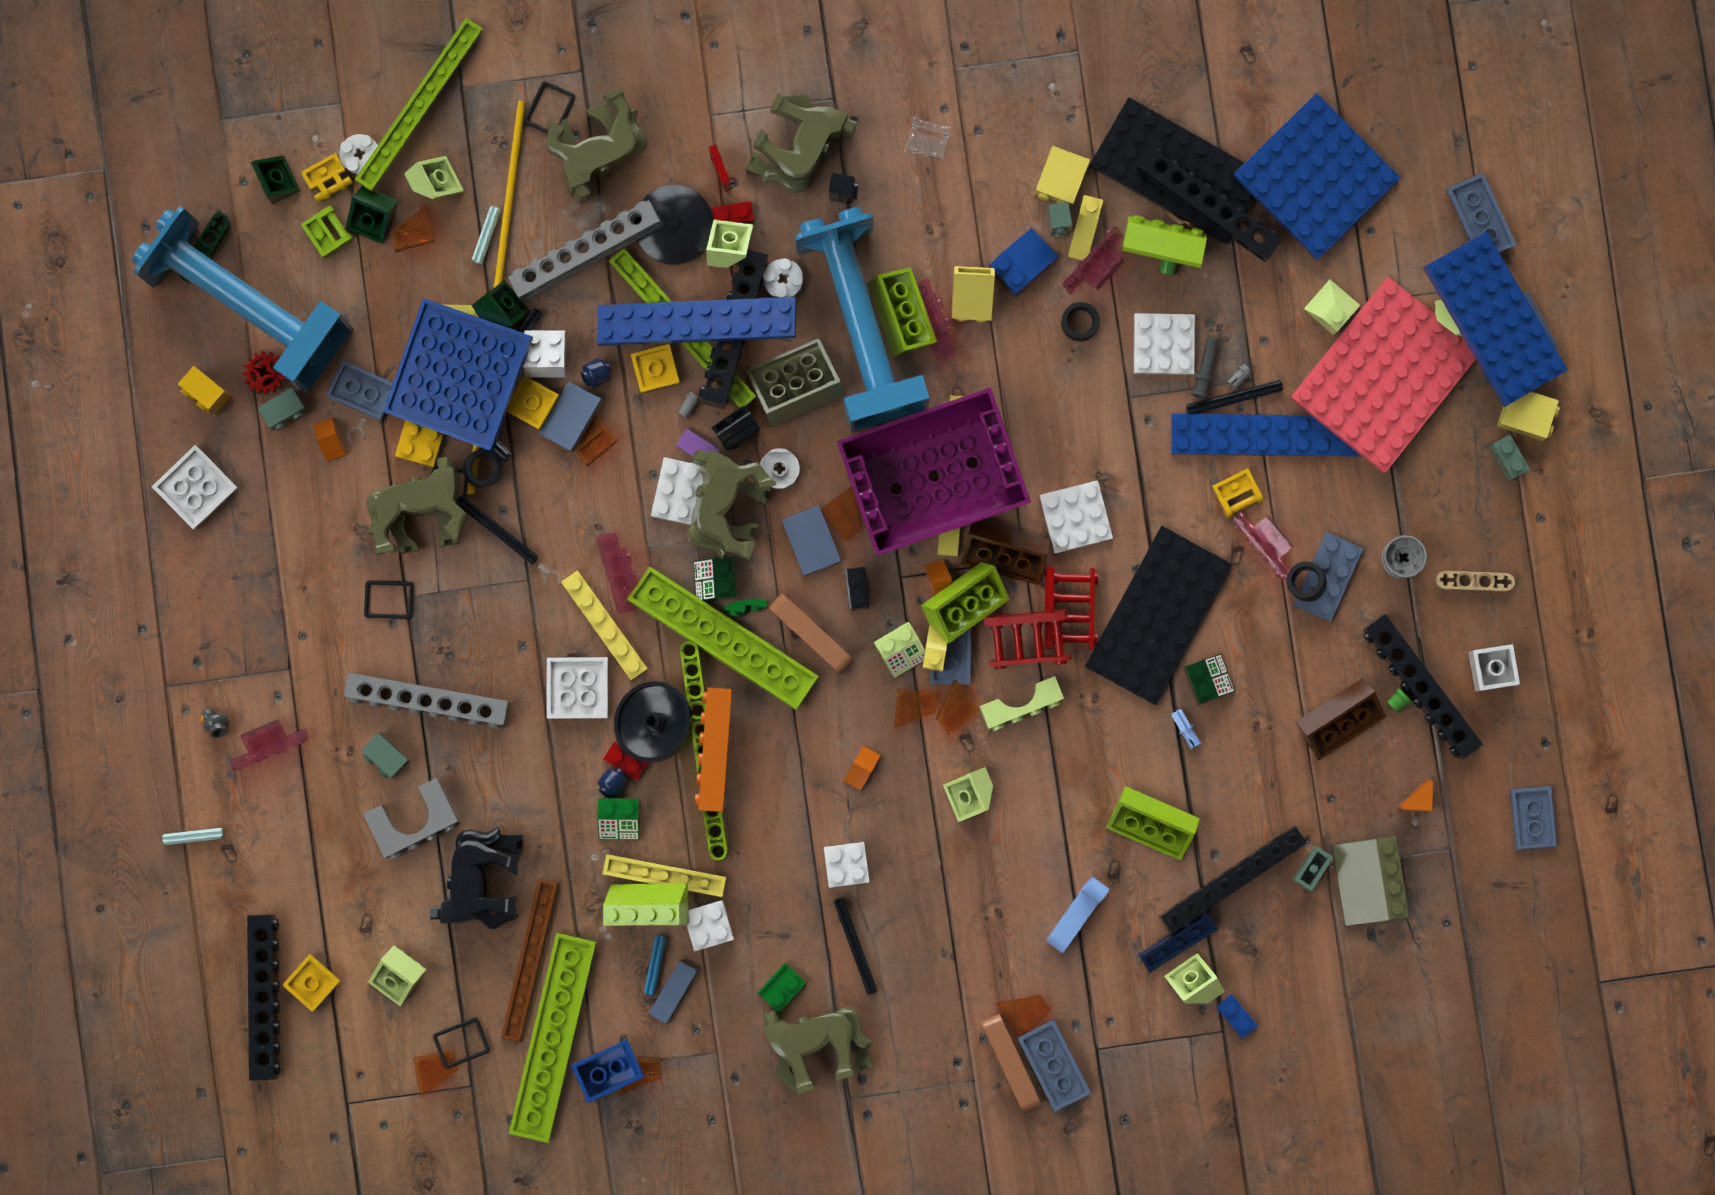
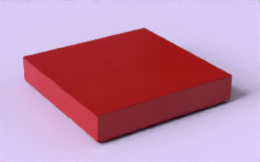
[709,144,732,192]

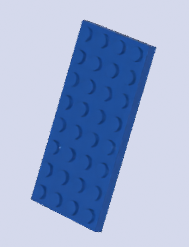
[1423,232,1568,407]

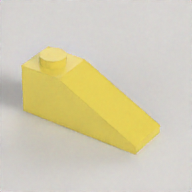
[1068,195,1103,262]
[922,623,947,672]

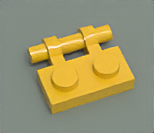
[301,153,353,202]

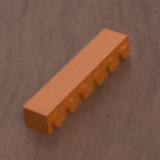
[695,687,732,812]

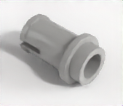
[1227,364,1252,390]
[677,392,700,418]

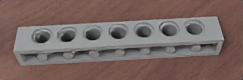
[508,200,663,302]
[344,673,510,729]

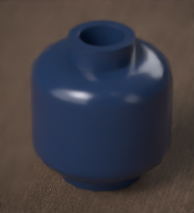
[580,358,612,388]
[597,768,628,799]

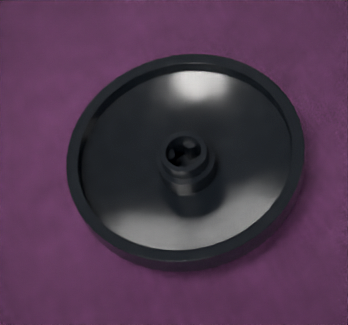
[634,185,714,265]
[614,681,693,763]

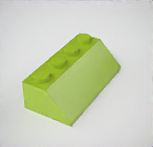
[1122,215,1207,268]
[867,267,937,358]
[921,562,1010,643]
[1106,786,1200,861]
[603,883,689,926]

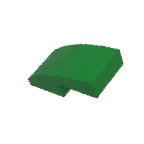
[725,599,768,617]

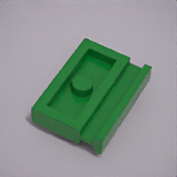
[757,963,806,1013]

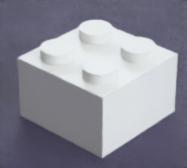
[523,331,567,377]
[1468,644,1520,692]
[824,842,869,888]
[687,900,734,951]

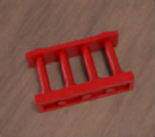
[1044,567,1099,650]
[984,609,1072,669]

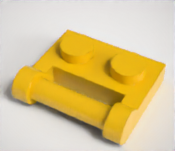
[1212,468,1264,519]

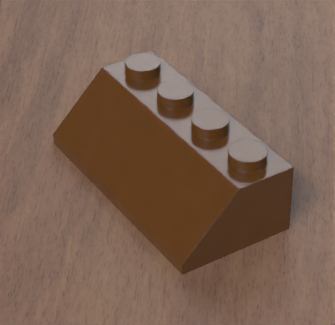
[960,521,1050,585]
[1296,678,1386,760]

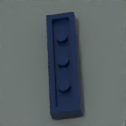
[1138,911,1218,973]

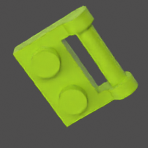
[301,206,354,258]

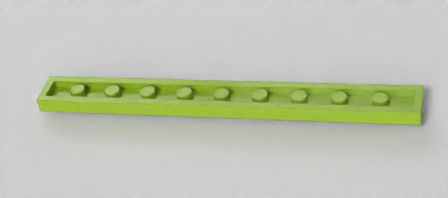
[355,18,483,192]
[609,248,757,408]

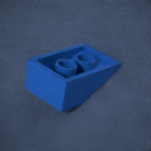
[988,228,1059,298]
[571,1039,644,1103]

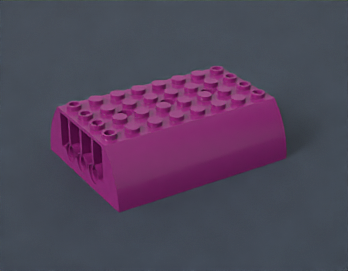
[837,387,1031,556]

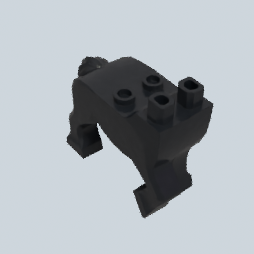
[430,827,523,930]

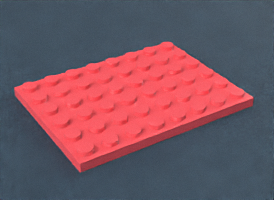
[1290,277,1476,474]

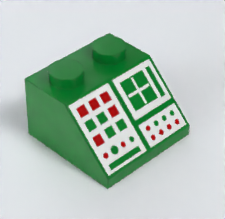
[597,798,640,840]

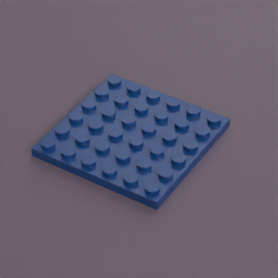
[1233,93,1401,260]
[383,298,533,451]

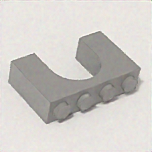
[363,778,460,860]

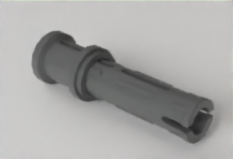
[1191,337,1219,399]

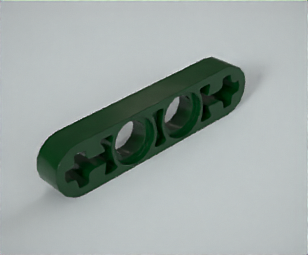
[179,213,230,283]

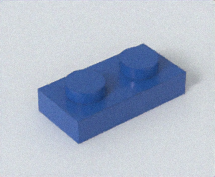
[1216,994,1258,1039]

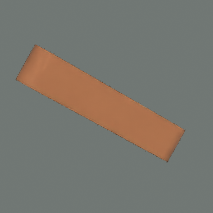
[768,593,854,674]
[981,1014,1041,1114]

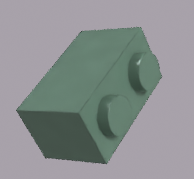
[1046,202,1072,238]
[258,387,308,431]
[1488,435,1530,482]
[361,733,410,779]
[1291,846,1333,891]

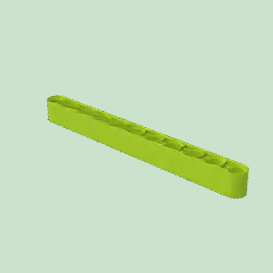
[680,641,728,861]

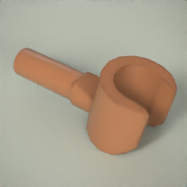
[1168,212,1195,229]

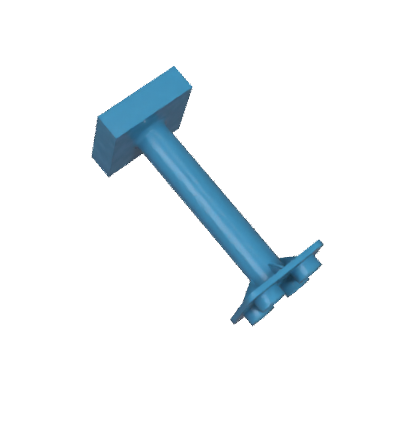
[132,206,353,393]
[794,207,930,432]

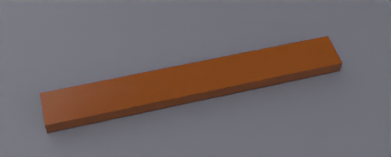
[501,878,559,1043]

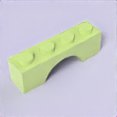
[979,676,1064,731]

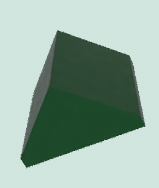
[251,155,300,204]

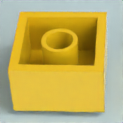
[178,365,232,415]

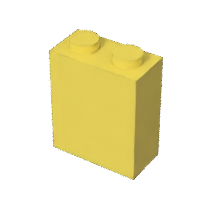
[1035,146,1090,208]
[951,266,995,322]
[1497,392,1560,441]

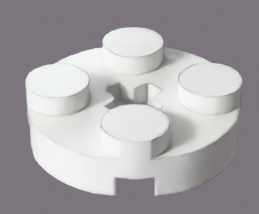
[339,134,378,175]
[763,258,803,298]
[760,448,800,489]

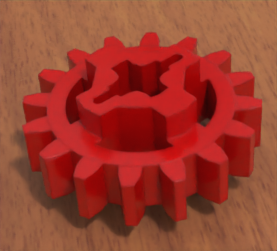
[242,351,287,395]

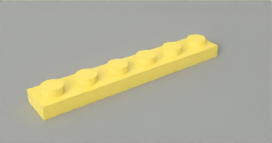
[561,570,648,681]
[603,854,726,897]

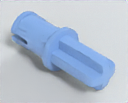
[1172,709,1201,749]

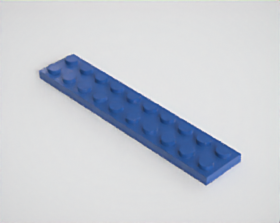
[597,297,797,346]
[1171,414,1362,457]

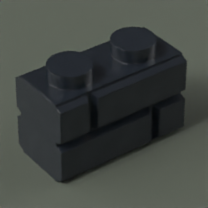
[829,173,859,204]
[711,405,761,451]
[845,567,870,611]

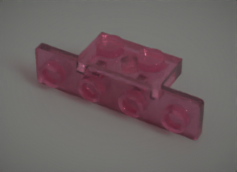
[1063,226,1124,295]
[916,279,954,360]
[1233,512,1294,580]
[596,532,638,614]
[231,719,308,771]

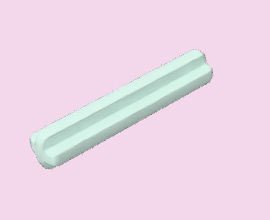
[472,206,501,264]
[162,828,224,845]

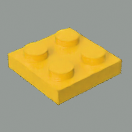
[631,344,680,394]
[507,376,560,430]
[395,420,444,468]
[282,954,341,1012]

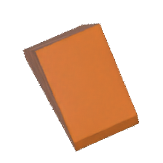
[314,417,346,462]
[924,560,952,596]
[844,746,881,790]
[1398,779,1433,811]

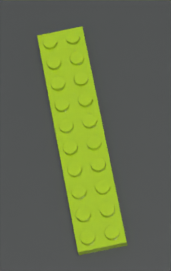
[627,566,818,710]
[509,933,596,1143]

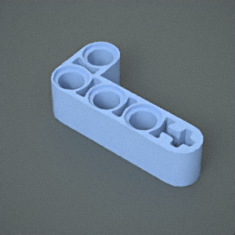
[1046,876,1110,953]

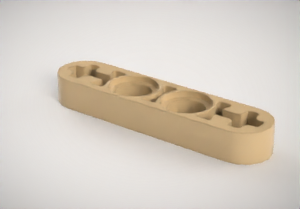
[1435,571,1515,592]

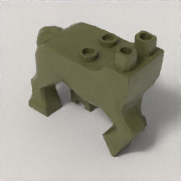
[546,87,648,204]
[745,93,857,194]
[688,449,776,561]
[366,457,467,555]
[763,1007,874,1095]

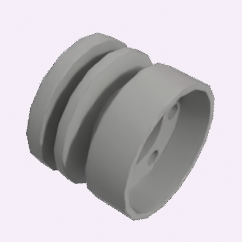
[1381,535,1427,580]

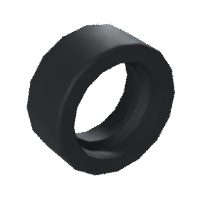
[1061,302,1100,342]
[463,449,503,488]
[1286,561,1327,602]

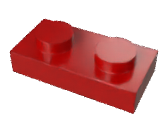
[712,201,754,224]
[603,742,648,781]

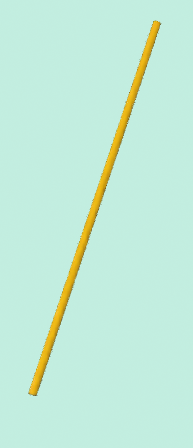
[467,101,526,495]

